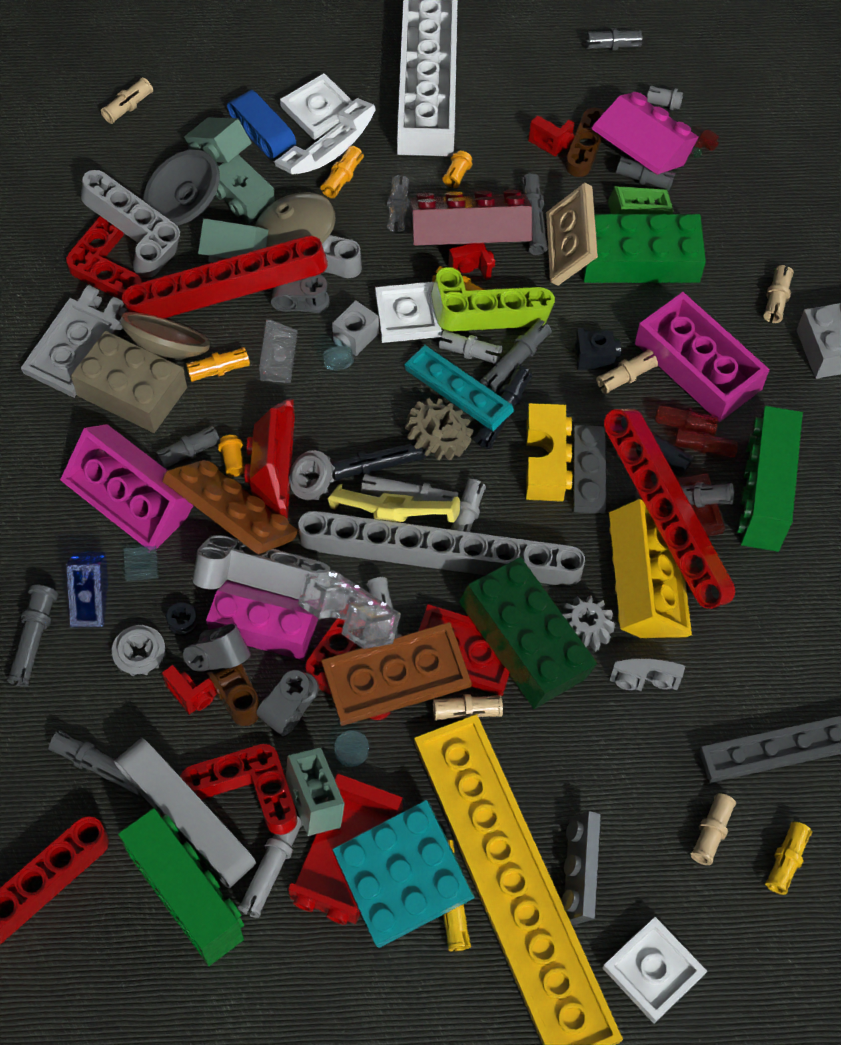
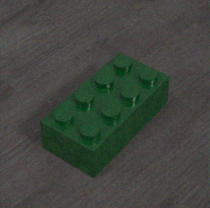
[459,557,598,709]

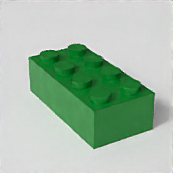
[583,214,706,283]
[737,406,803,552]
[118,808,245,966]

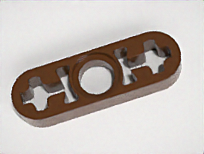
[566,108,605,177]

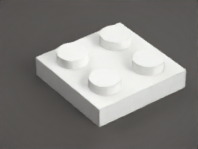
[280,74,353,140]
[375,282,442,343]
[602,917,707,1024]

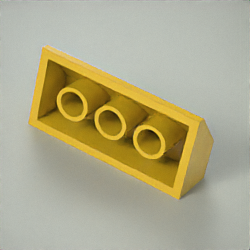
[609,499,692,638]

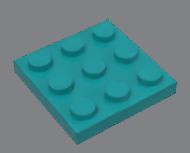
[333,800,475,948]

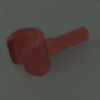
[690,130,719,154]

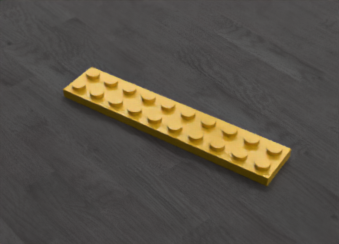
[414,714,623,1045]

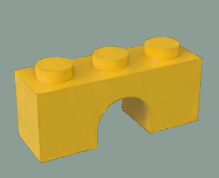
[526,403,572,501]

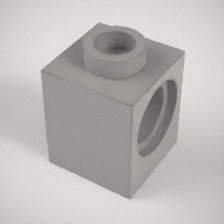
[332,300,379,356]

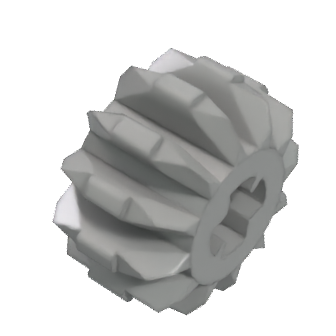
[563,595,615,652]

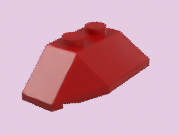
[245,399,295,519]

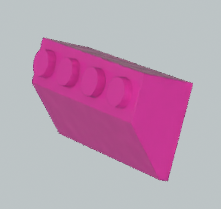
[60,424,193,552]

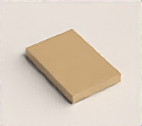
[546,183,598,286]

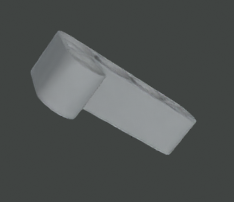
[81,170,180,278]
[193,535,330,603]

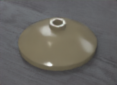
[255,192,336,247]
[120,312,211,360]

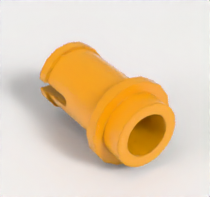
[443,150,472,188]
[218,435,245,477]

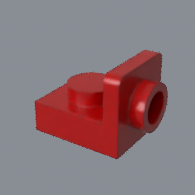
[528,115,574,157]
[448,243,495,280]
[162,665,216,715]

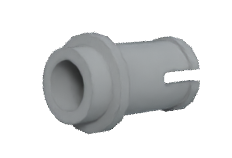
[647,86,683,111]

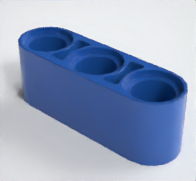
[227,90,296,159]

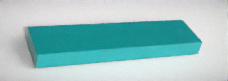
[404,345,514,431]

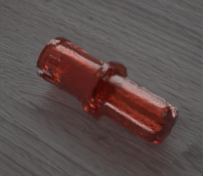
[655,405,719,436]
[675,427,738,457]

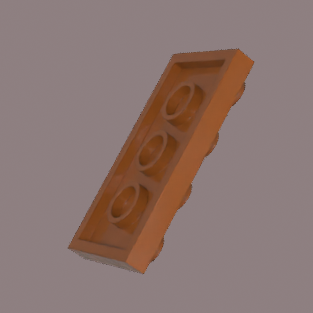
[162,460,298,555]
[321,622,471,726]

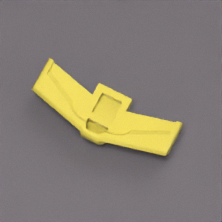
[328,484,460,522]

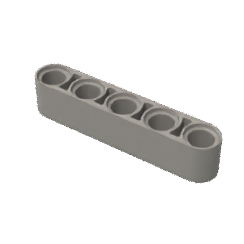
[114,737,256,888]

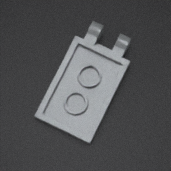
[21,285,127,398]

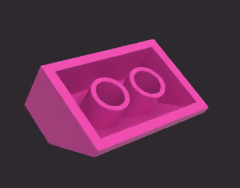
[592,92,699,175]
[206,580,324,661]

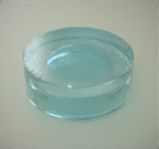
[322,346,354,370]
[335,730,369,767]

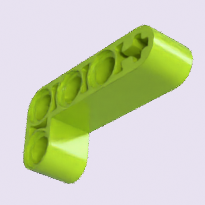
[431,267,555,331]

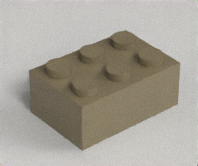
[71,331,187,433]

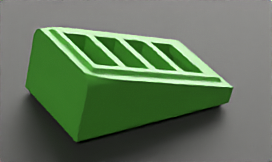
[608,186,674,214]

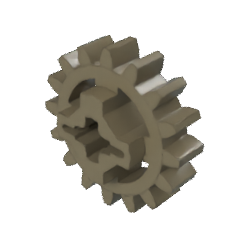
[405,398,473,460]

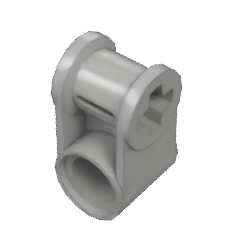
[322,235,362,278]

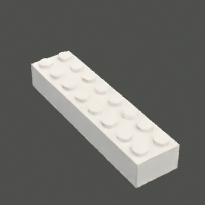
[397,0,458,156]

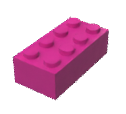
[635,292,770,423]

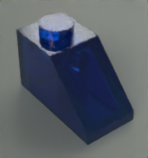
[66,552,108,627]

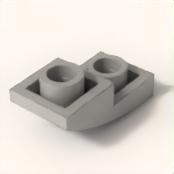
[610,659,686,691]

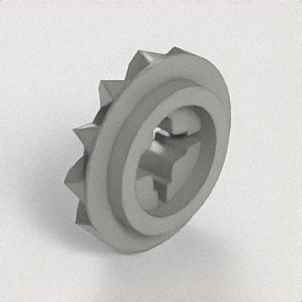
[289,450,335,501]
[112,625,165,677]

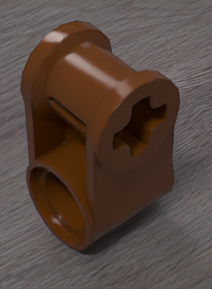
[206,664,260,726]

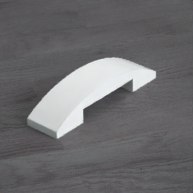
[274,98,376,174]

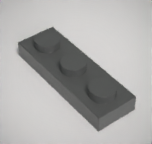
[573,425,606,514]
[562,811,601,925]

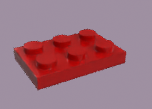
[419,604,510,696]

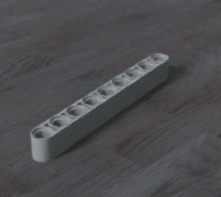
[298,511,585,586]

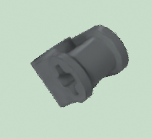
[271,275,330,313]
[183,624,251,672]
[256,670,319,737]

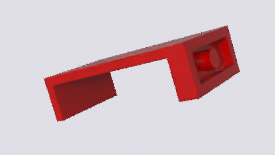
[288,773,403,925]

